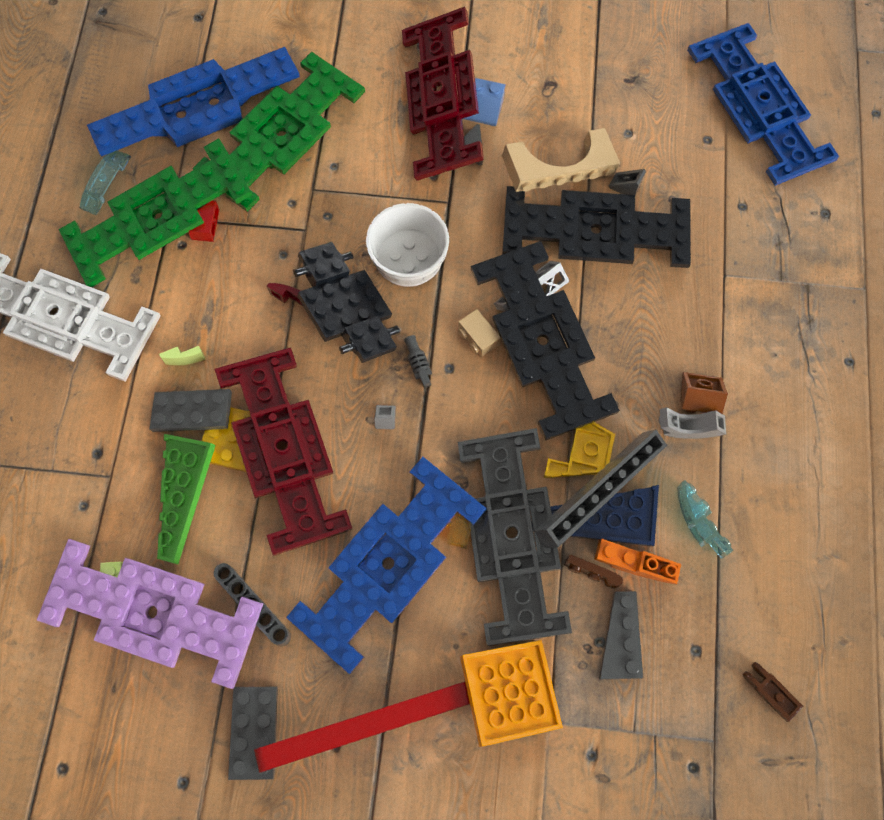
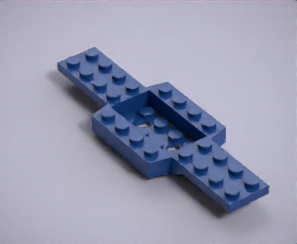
[87,47,300,157]

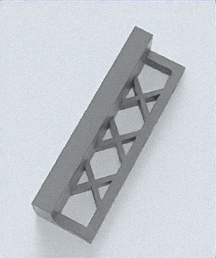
[494,261,569,312]

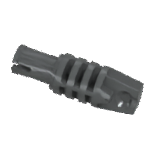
[404,335,432,388]

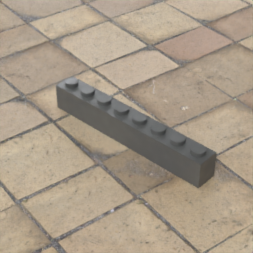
[534,429,668,548]

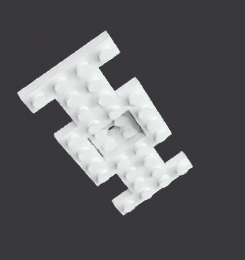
[0,253,161,382]

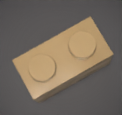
[458,309,501,358]

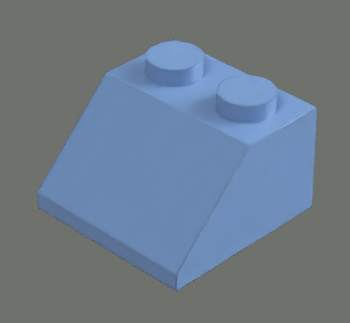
[463,78,506,126]

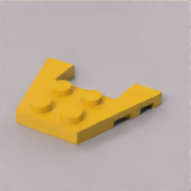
[544,422,615,478]

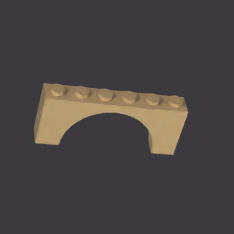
[502,128,620,192]

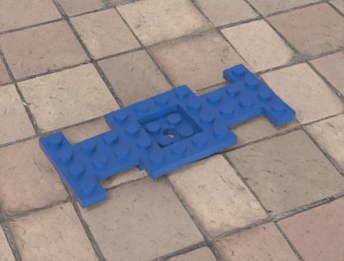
[687,23,839,186]
[286,457,487,674]

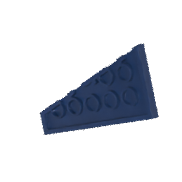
[531,485,659,547]

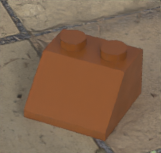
[680,372,728,414]

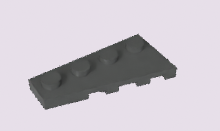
[599,591,643,680]

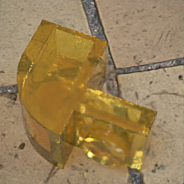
[445,512,471,549]

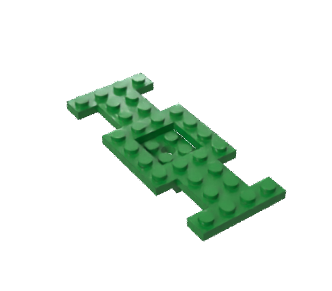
[192,52,365,212]
[58,138,253,287]

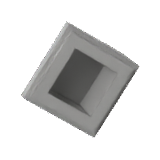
[375,405,396,429]

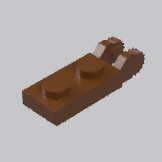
[564,555,623,589]
[743,662,804,722]

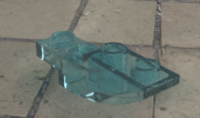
[677,480,734,559]

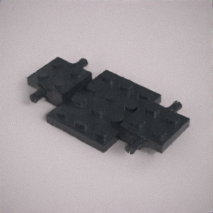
[293,242,400,363]

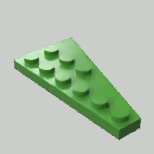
[157,434,216,564]

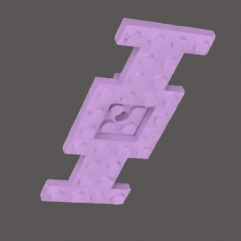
[37,539,263,689]

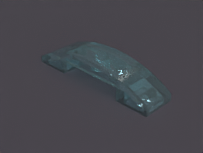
[79,151,131,215]

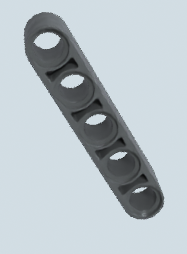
[214,563,291,647]

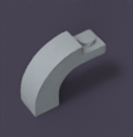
[659,407,726,439]

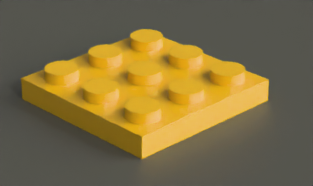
[201,407,262,472]

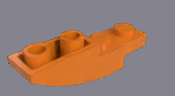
[594,539,681,585]

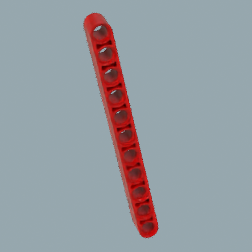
[254,681,470,773]

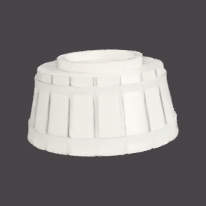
[366,203,449,287]

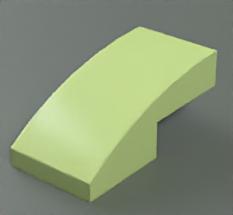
[159,346,206,365]

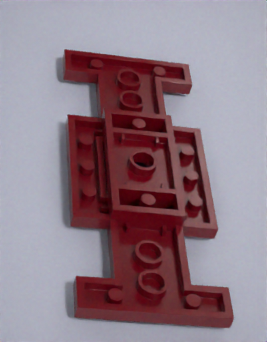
[402,6,484,181]
[214,347,353,556]

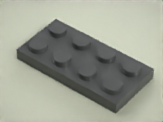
[149,389,232,432]
[228,687,278,780]

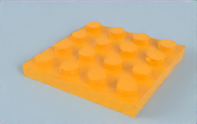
[460,640,563,747]

